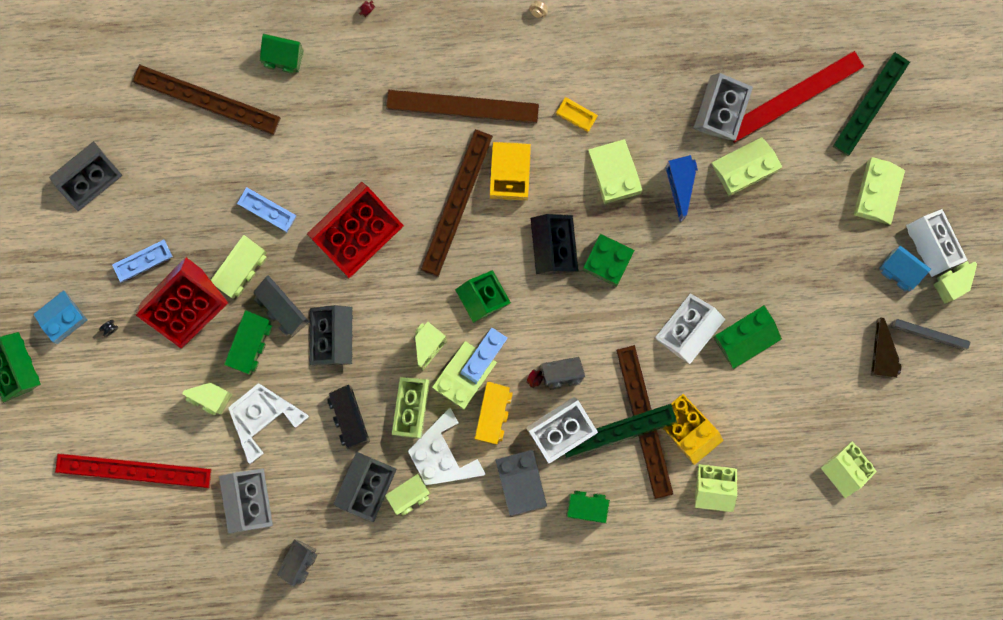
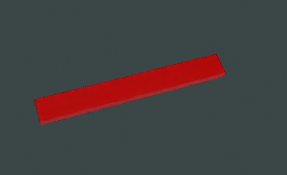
[733,51,865,143]
[55,453,212,488]

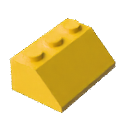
[475,382,513,445]

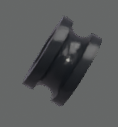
[99,320,119,337]

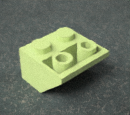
[933,261,977,304]
[182,383,233,415]
[821,441,877,498]
[695,464,737,512]
[385,474,431,516]

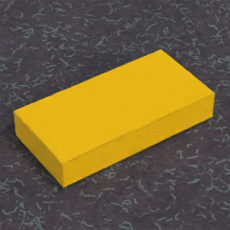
[556,97,598,133]

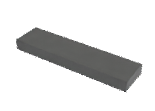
[891,319,971,350]

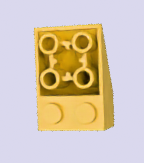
[490,142,531,201]
[662,394,724,465]

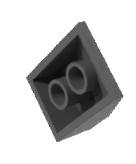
[495,450,547,516]

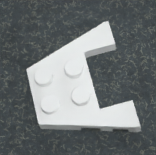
[228,383,309,464]
[408,408,486,485]

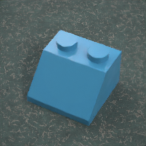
[879,246,931,291]
[34,290,88,344]

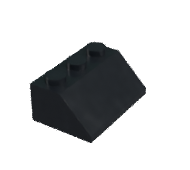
[530,214,579,275]
[327,385,370,449]

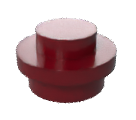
[359,0,376,17]
[526,369,543,388]

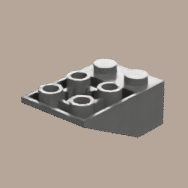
[541,357,585,390]
[277,539,318,587]

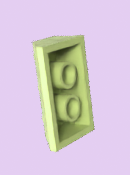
[711,137,782,196]
[854,157,905,225]
[211,235,267,299]
[415,322,447,370]
[392,377,430,439]

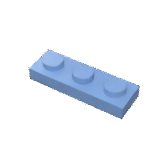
[237,187,297,232]
[112,240,173,283]
[460,328,507,384]

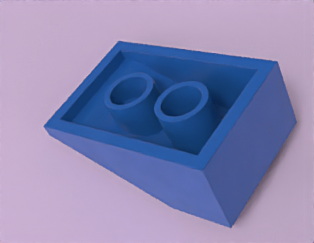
[665,155,698,222]

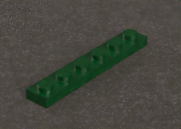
[832,52,910,157]
[565,404,677,460]

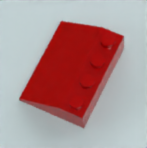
[307,181,404,278]
[135,257,228,349]

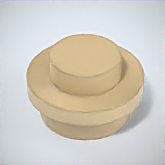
[529,1,548,18]

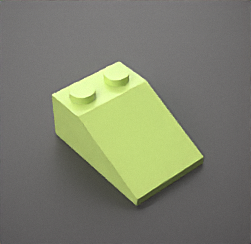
[588,139,642,204]
[432,341,497,410]

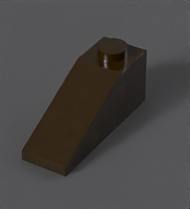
[871,317,901,379]

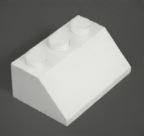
[906,209,967,277]
[655,293,725,364]
[526,397,598,463]

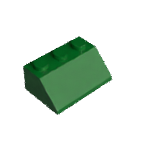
[713,305,782,369]
[224,310,273,375]
[0,332,41,403]

